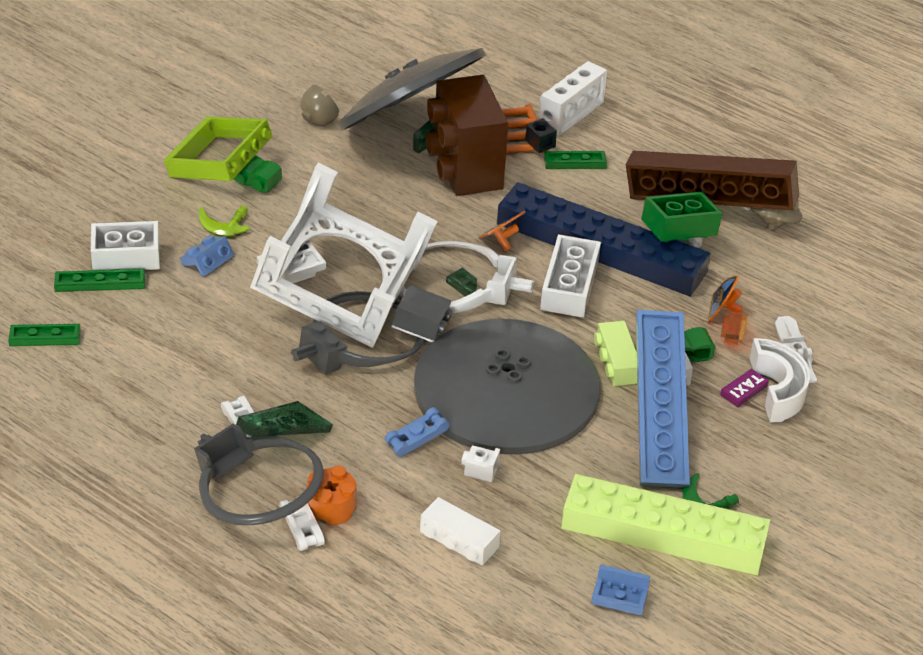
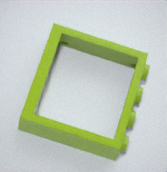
[164,116,273,181]

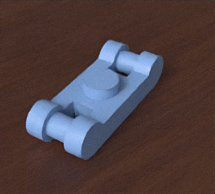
[385,407,450,457]

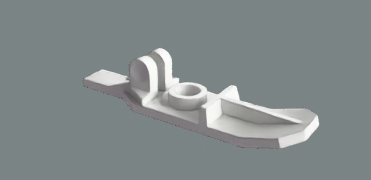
[774,316,817,383]

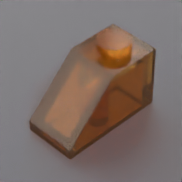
[720,310,748,345]

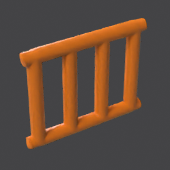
[502,104,548,154]

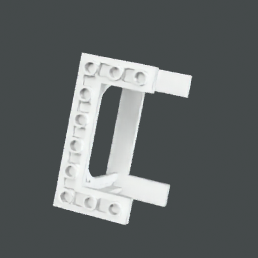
[250,162,438,348]

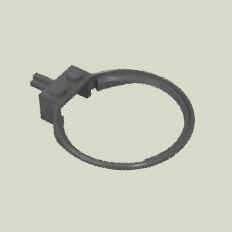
[291,291,425,374]
[194,424,324,525]

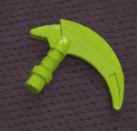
[199,205,249,237]

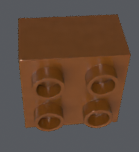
[426,74,508,196]

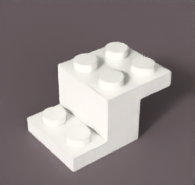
[257,241,326,283]

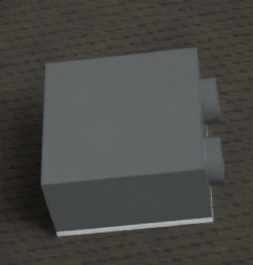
[392,285,453,342]

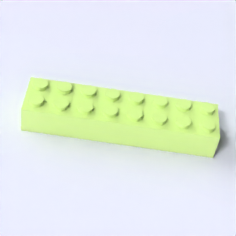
[561,474,770,576]

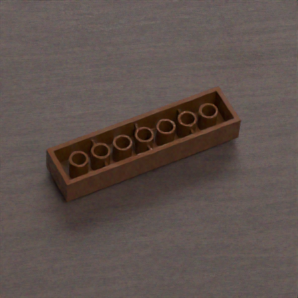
[625,150,799,211]

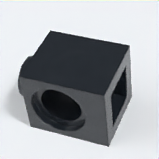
[525,118,557,153]

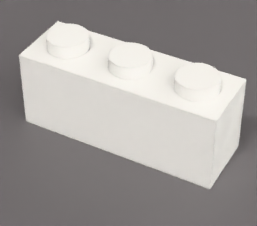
[420,497,501,566]

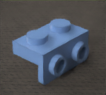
[180,235,234,276]
[591,565,650,616]

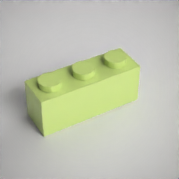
[594,321,637,386]

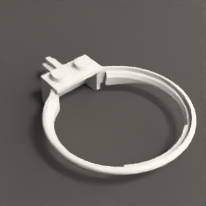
[399,241,534,313]

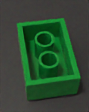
[641,192,723,242]

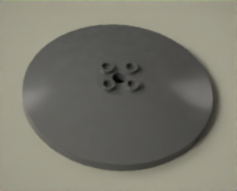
[337,48,486,131]
[414,319,600,454]

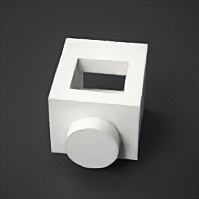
[461,445,500,482]

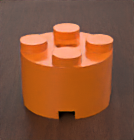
[306,465,357,525]

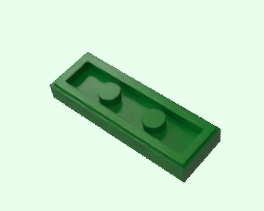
[544,151,607,169]
[8,323,81,346]

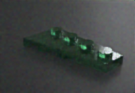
[236,401,333,437]

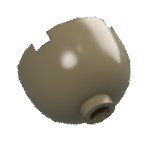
[301,85,339,125]

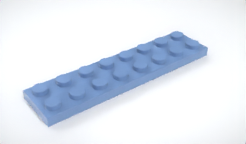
[636,310,690,488]

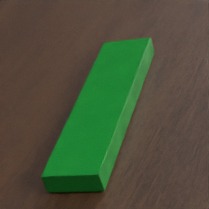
[54,269,145,292]

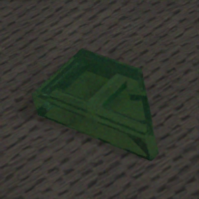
[446,267,477,297]

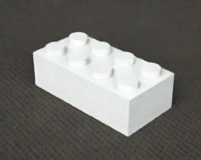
[540,235,601,318]

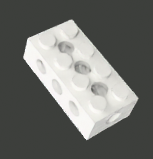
[538,61,607,137]

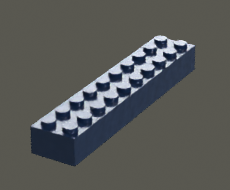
[497,182,711,297]

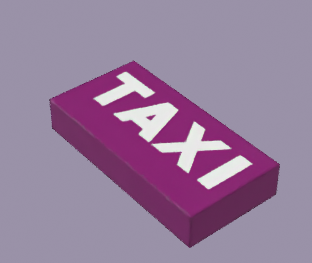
[720,369,769,407]

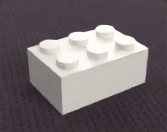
[91,221,160,270]

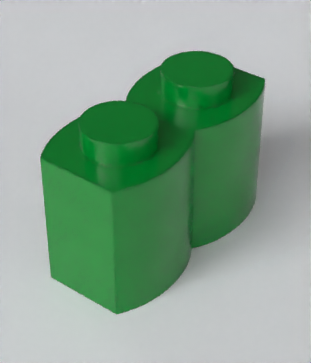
[234,155,282,193]
[684,327,715,362]

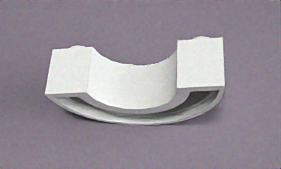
[749,338,810,423]

